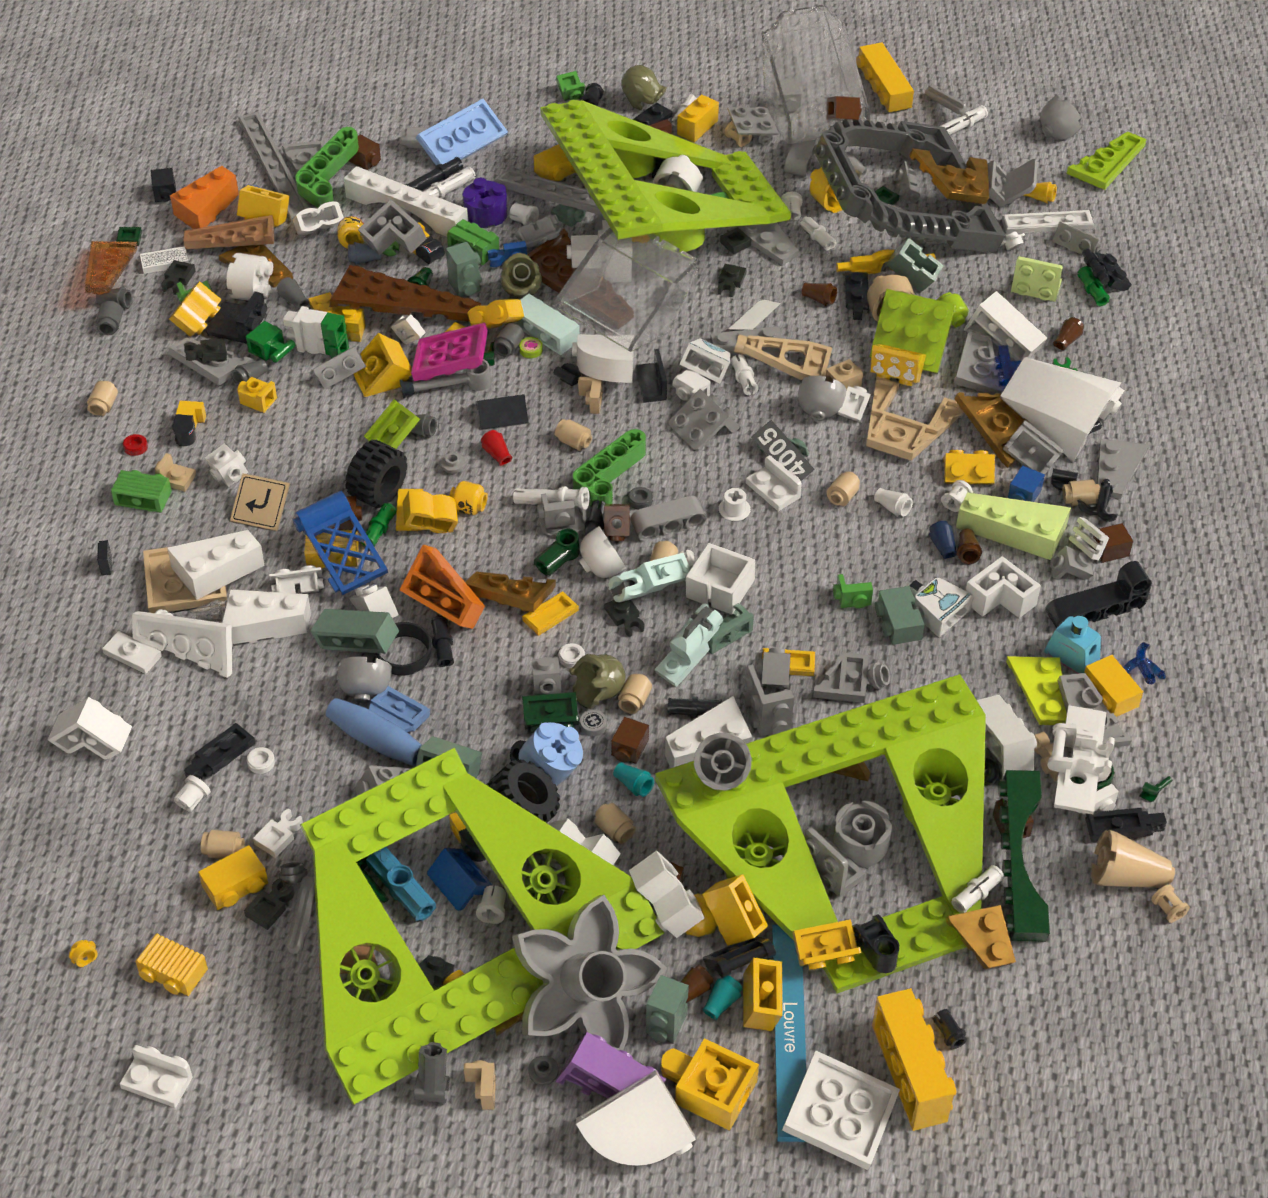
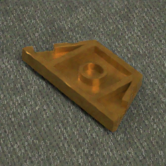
[954,392,1030,468]

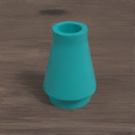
[613,762,654,797]
[702,976,743,1020]

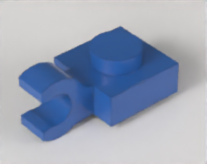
[488,241,527,267]

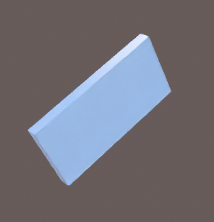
[416,99,508,165]

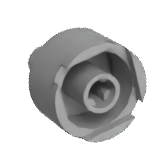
[833,801,892,868]

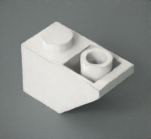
[349,584,399,618]

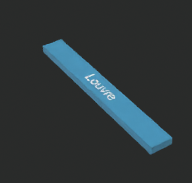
[772,924,806,1142]

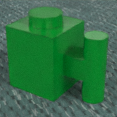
[246,321,296,363]

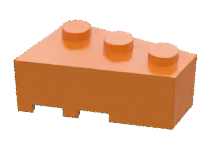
[170,166,239,229]
[400,544,485,629]

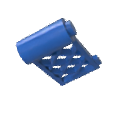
[292,490,388,595]

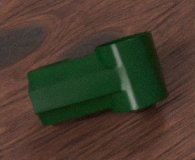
[534,528,580,576]

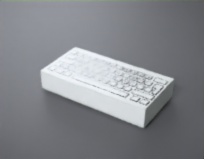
[140,246,188,274]

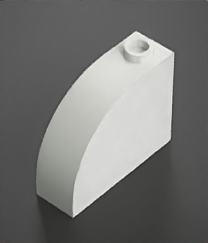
[572,334,634,383]
[576,1070,696,1166]

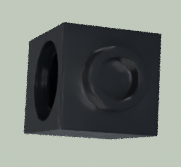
[151,167,176,202]

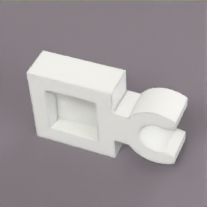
[253,809,303,858]

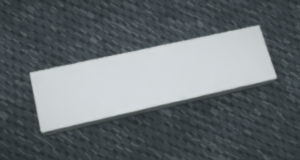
[1002,210,1094,234]

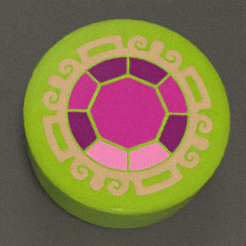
[519,337,543,359]

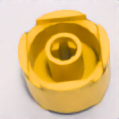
[809,167,842,213]

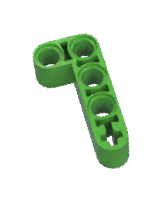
[295,127,359,208]
[573,429,646,509]

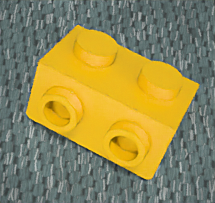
[943,450,995,485]
[792,919,861,970]

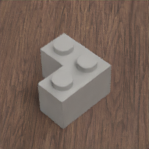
[358,199,427,255]

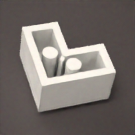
[966,556,1041,618]
[47,697,132,760]

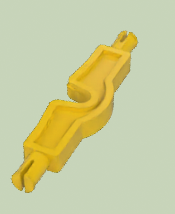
[836,249,936,274]

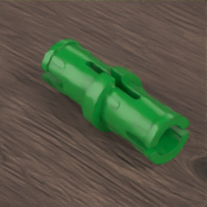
[1077,266,1110,306]
[361,503,397,547]

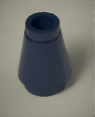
[929,521,957,559]

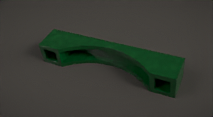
[998,770,1050,942]

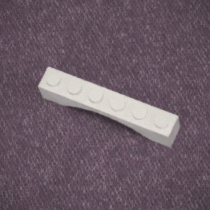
[344,166,468,237]

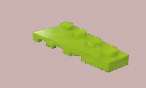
[1066,131,1147,190]

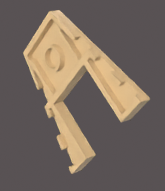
[866,376,964,461]

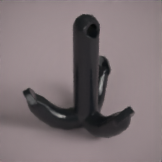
[1077,479,1119,522]

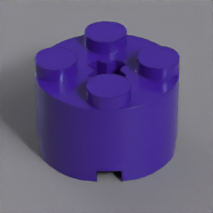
[462,177,507,228]

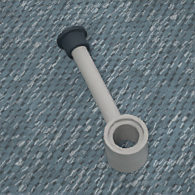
[400,359,491,399]

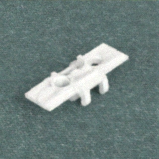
[1047,705,1115,814]

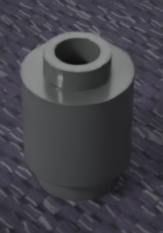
[96,301,123,335]
[493,323,525,357]

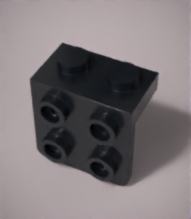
[206,291,267,344]

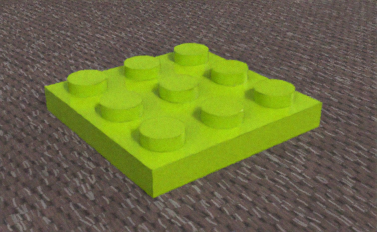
[869,289,956,374]

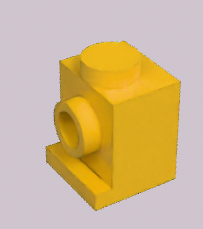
[237,377,277,413]

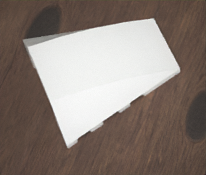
[1000,357,1121,462]

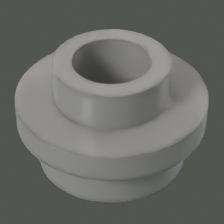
[441,453,465,474]
[867,662,890,689]

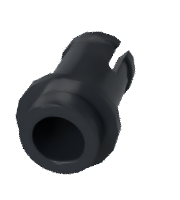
[933,1009,967,1049]

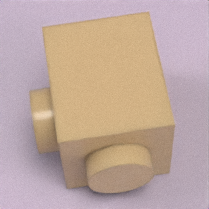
[825,359,863,389]

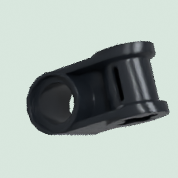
[852,914,900,973]

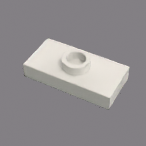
[102,631,162,674]

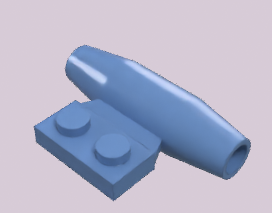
[326,686,430,766]

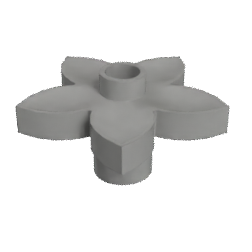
[512,895,667,1050]

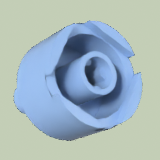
[519,723,583,786]

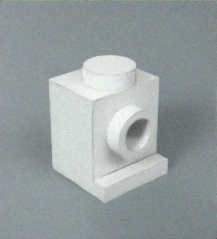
[672,369,710,401]

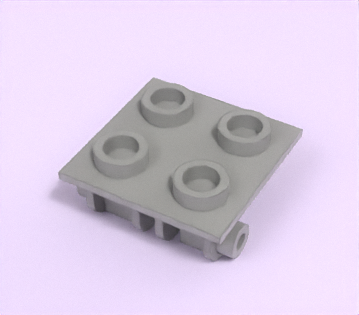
[727,106,779,145]

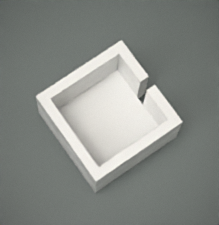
[686,543,755,614]

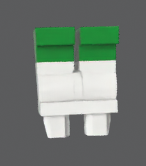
[283,306,349,359]

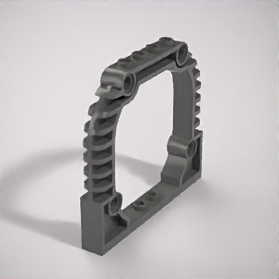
[814,119,1006,253]

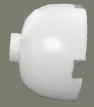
[579,526,626,578]

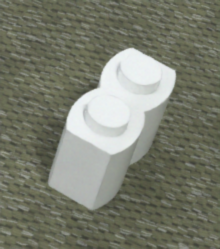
[293,202,344,235]

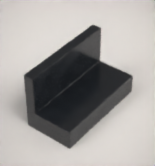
[635,348,667,403]
[475,394,529,429]

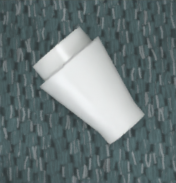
[874,488,913,517]

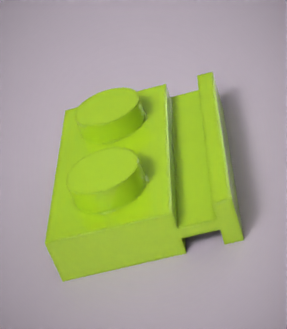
[364,399,420,449]

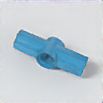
[366,847,436,921]

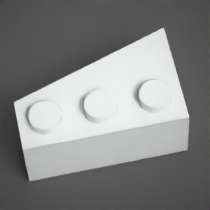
[222,590,311,647]
[977,695,1037,780]
[665,696,752,768]

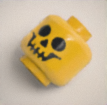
[449,481,488,515]

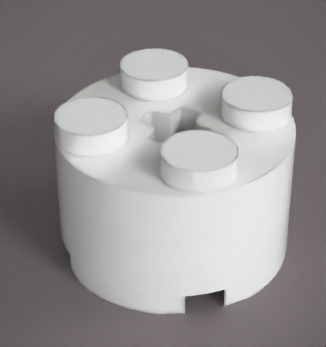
[653,155,703,192]
[227,253,273,301]

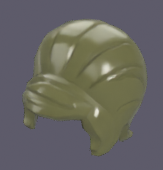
[621,65,667,111]
[500,253,542,298]
[569,654,626,709]

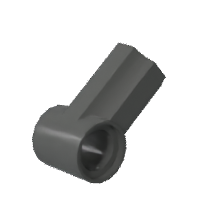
[414,1042,450,1104]

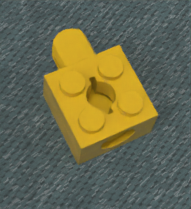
[661,1038,759,1131]

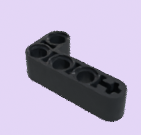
[1045,561,1152,629]

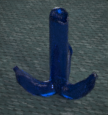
[1123,642,1166,684]

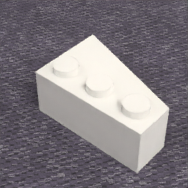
[963,291,1047,363]
[167,530,264,600]

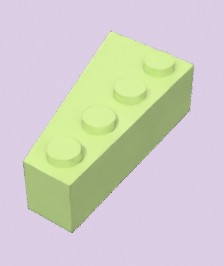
[956,492,1071,560]

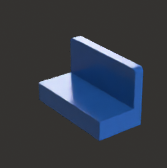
[427,848,493,911]

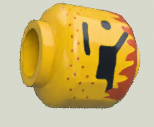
[337,216,364,249]

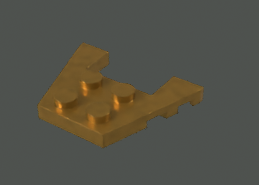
[909,148,989,204]

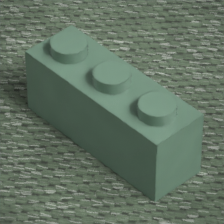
[310,609,399,654]

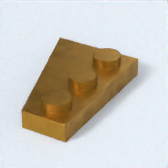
[218,245,293,288]

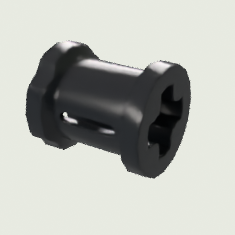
[580,83,604,106]

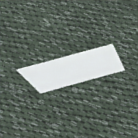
[729,300,781,330]

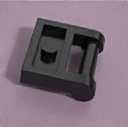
[703,936,776,978]

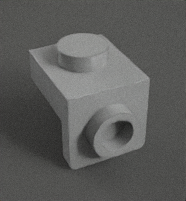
[537,493,575,528]
[1050,546,1093,580]

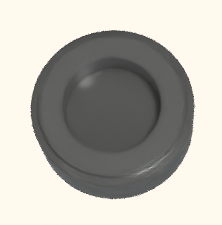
[628,487,653,510]

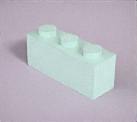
[514,294,580,355]

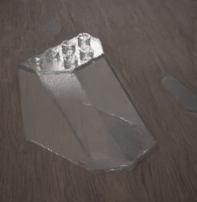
[762,5,870,144]

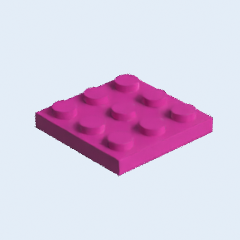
[411,323,488,381]

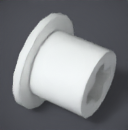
[719,488,750,521]

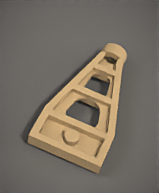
[734,334,832,380]

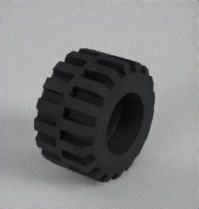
[345,440,408,508]
[486,759,560,823]

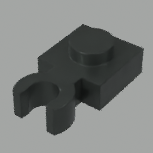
[161,260,196,295]
[718,264,747,297]
[184,338,227,362]
[604,599,644,637]
[244,878,295,930]
[419,955,455,988]

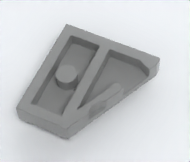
[813,652,869,703]

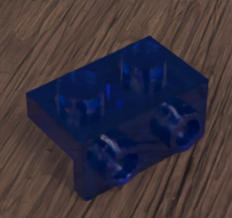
[994,345,1022,391]

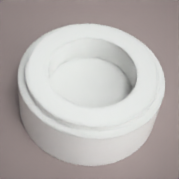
[559,643,585,668]
[247,747,275,774]

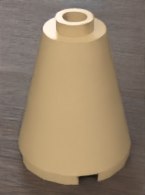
[1091,830,1175,888]

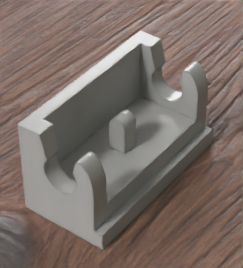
[1003,420,1064,474]

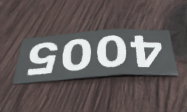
[751,420,815,481]

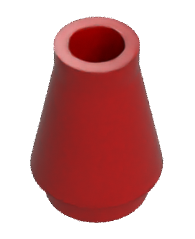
[481,430,512,466]

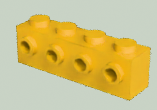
[856,42,914,112]

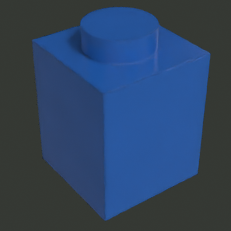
[1008,465,1045,502]

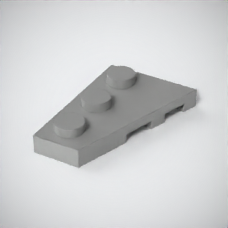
[282,140,330,184]
[736,222,799,266]
[710,326,788,361]
[954,330,1001,395]
[169,338,253,386]
[1097,438,1149,499]
[1057,673,1132,747]

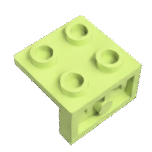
[1011,256,1063,302]

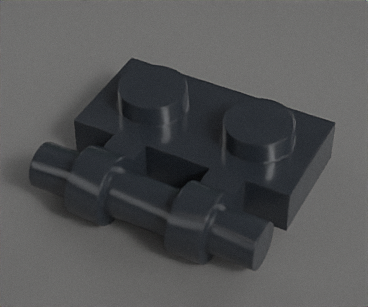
[1082,249,1132,291]

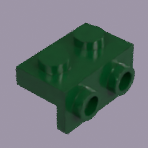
[522,692,579,733]

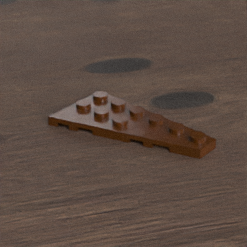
[527,229,634,330]
[329,265,481,322]

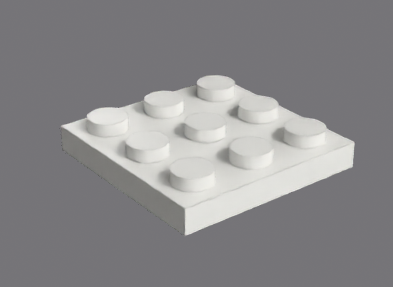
[782,1051,900,1170]

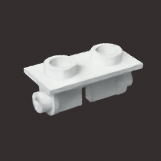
[269,565,324,594]

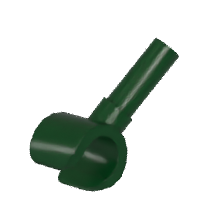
[483,342,495,366]
[1139,776,1173,802]

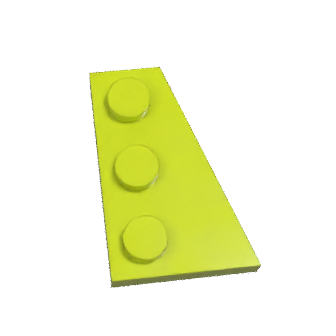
[1006,656,1067,725]

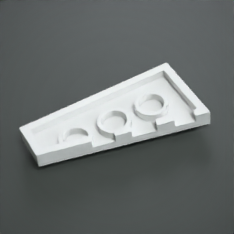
[132,611,232,678]

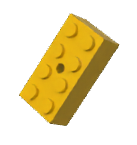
[872,988,956,1131]

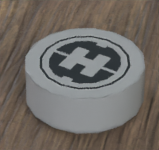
[580,710,607,736]

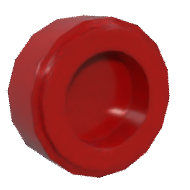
[123,434,148,456]

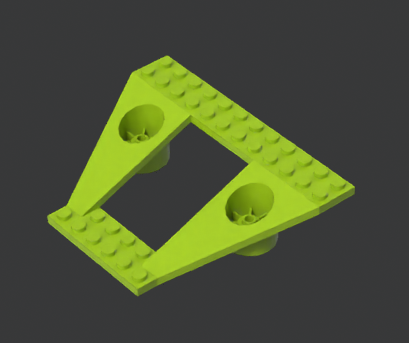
[540,100,791,252]
[655,674,986,994]
[300,748,664,1105]

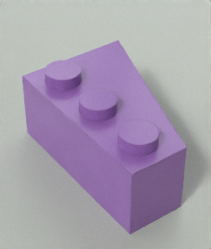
[555,1032,666,1099]

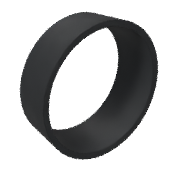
[375,622,432,676]

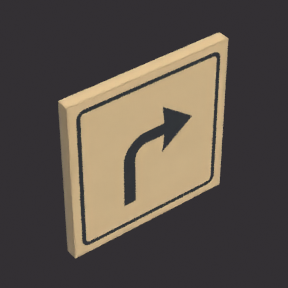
[230,473,290,531]

